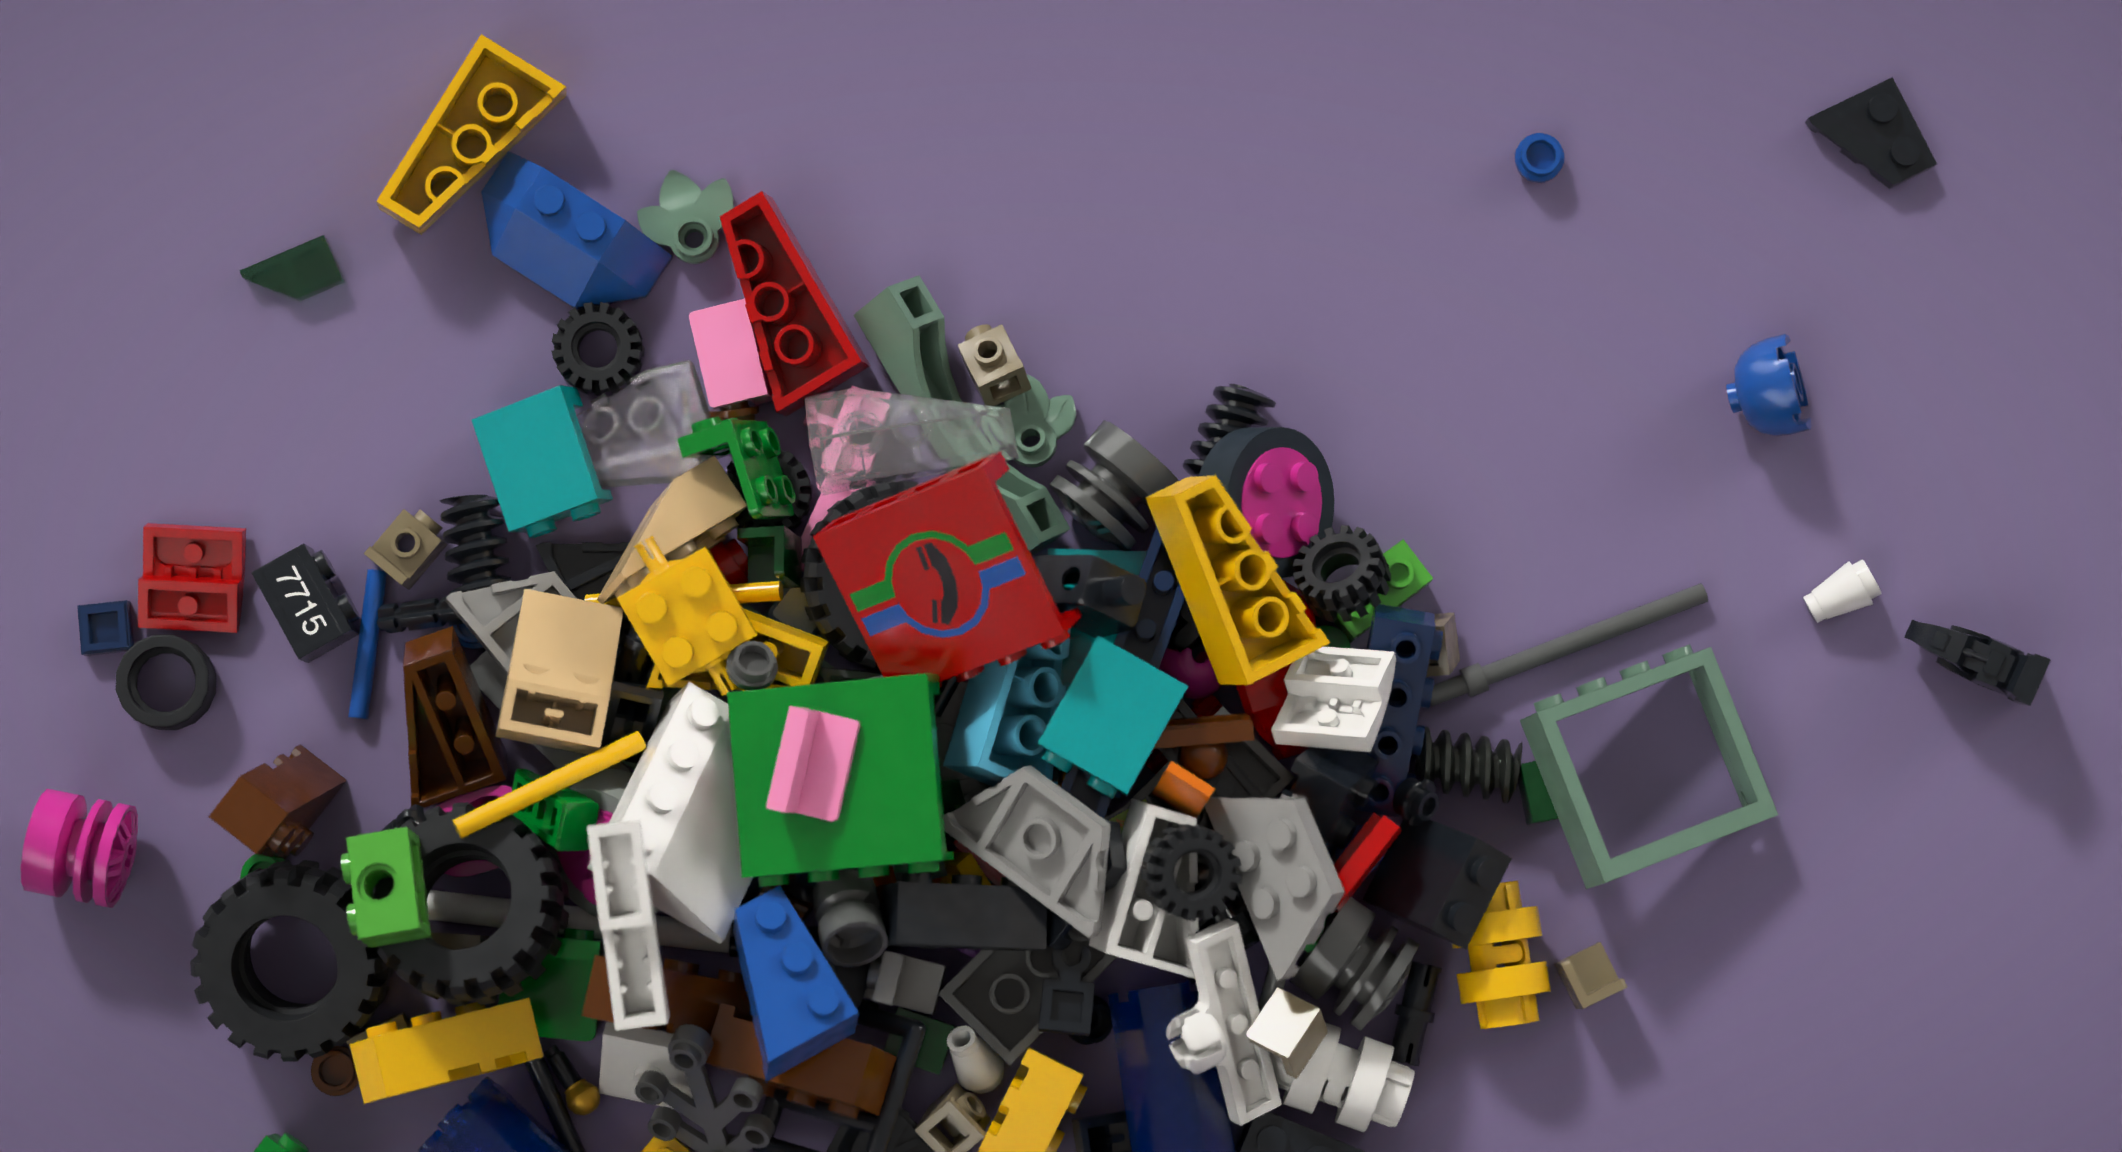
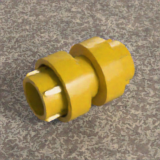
[1452,881,1551,1029]

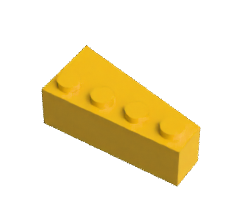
[1145,475,1330,685]

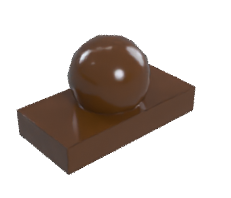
[1153,713,1254,781]

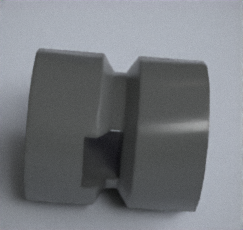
[811,869,888,967]

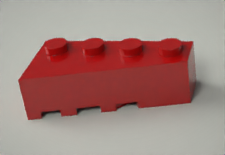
[719,191,871,416]

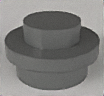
[726,641,778,690]

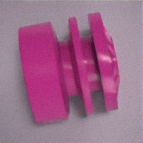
[21,788,138,908]

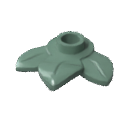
[637,170,734,264]
[977,374,1076,468]

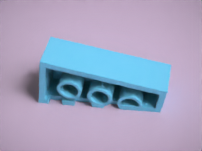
[943,588,1071,787]

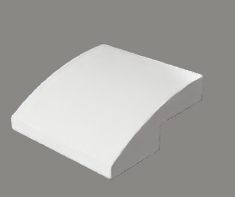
[1271,647,1396,752]

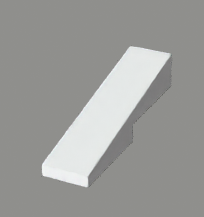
[587,820,670,1030]

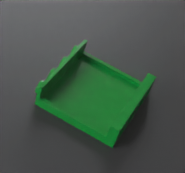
[727,673,954,887]

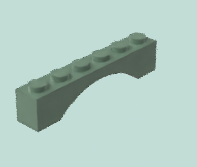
[853,275,1071,556]

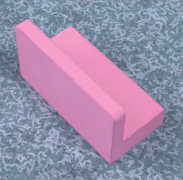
[689,298,773,409]
[766,706,861,822]

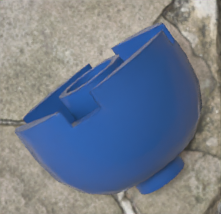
[1726,334,1811,436]

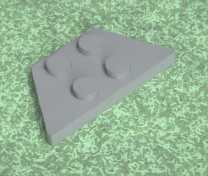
[445,571,618,675]
[943,765,1111,938]
[1205,797,1345,981]

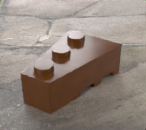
[706,1003,897,1120]

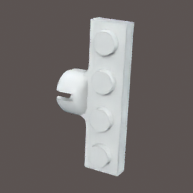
[1166,918,1282,1126]

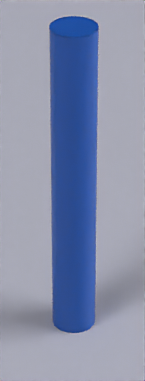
[348,569,387,719]

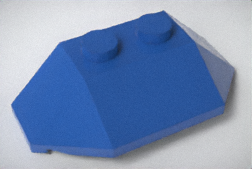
[481,151,673,309]

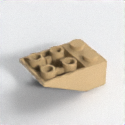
[597,455,747,604]
[495,588,624,754]

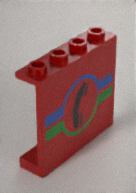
[813,451,1082,688]

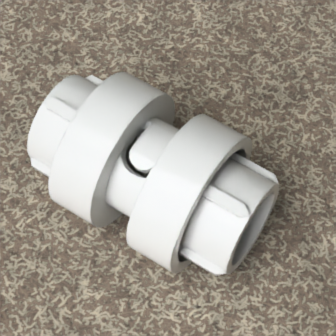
[1269,1022,1415,1133]

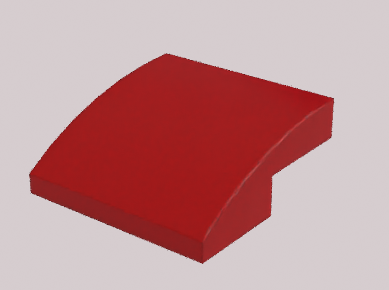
[138,523,246,633]
[1334,813,1402,912]

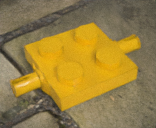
[617,535,757,696]

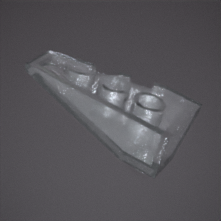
[577,360,710,488]
[805,388,1019,496]

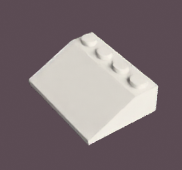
[587,682,753,944]

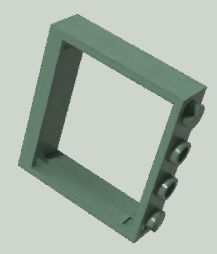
[1520,644,1778,889]

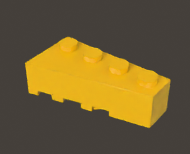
[376,34,567,235]
[977,1047,1088,1152]

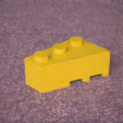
[646,608,830,691]
[350,998,544,1104]

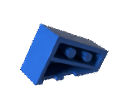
[733,885,859,1082]

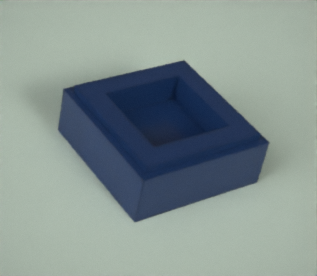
[77,600,134,656]

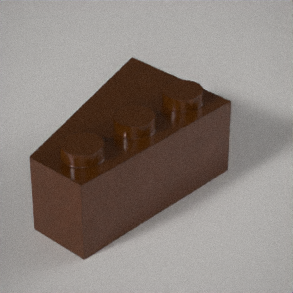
[403,626,507,808]
[208,744,347,859]

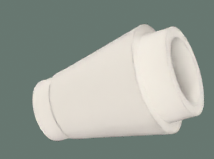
[1803,559,1882,623]
[947,1026,1004,1093]

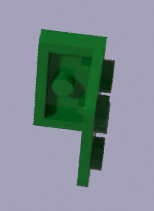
[677,417,795,519]
[498,928,606,1042]

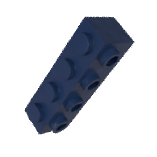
[1356,604,1443,817]

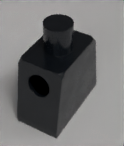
[1034,555,1147,638]

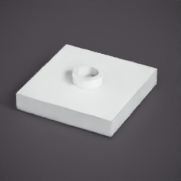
[599,1021,693,1109]

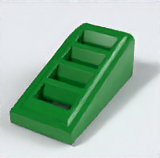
[512,769,599,851]

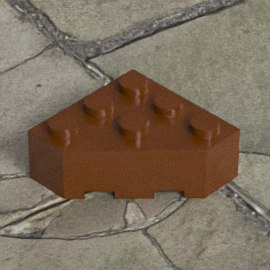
[582,955,752,1036]

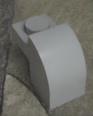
[863,950,947,1015]

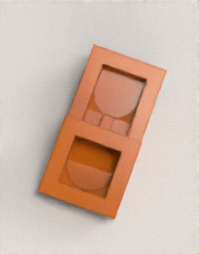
[1151,761,1215,818]

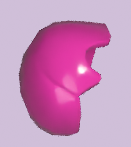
[1159,648,1222,699]

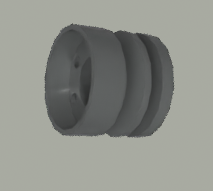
[1049,420,1179,551]
[1289,897,1420,1030]

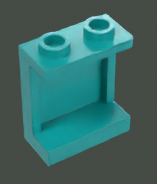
[471,385,613,538]
[1037,636,1188,799]

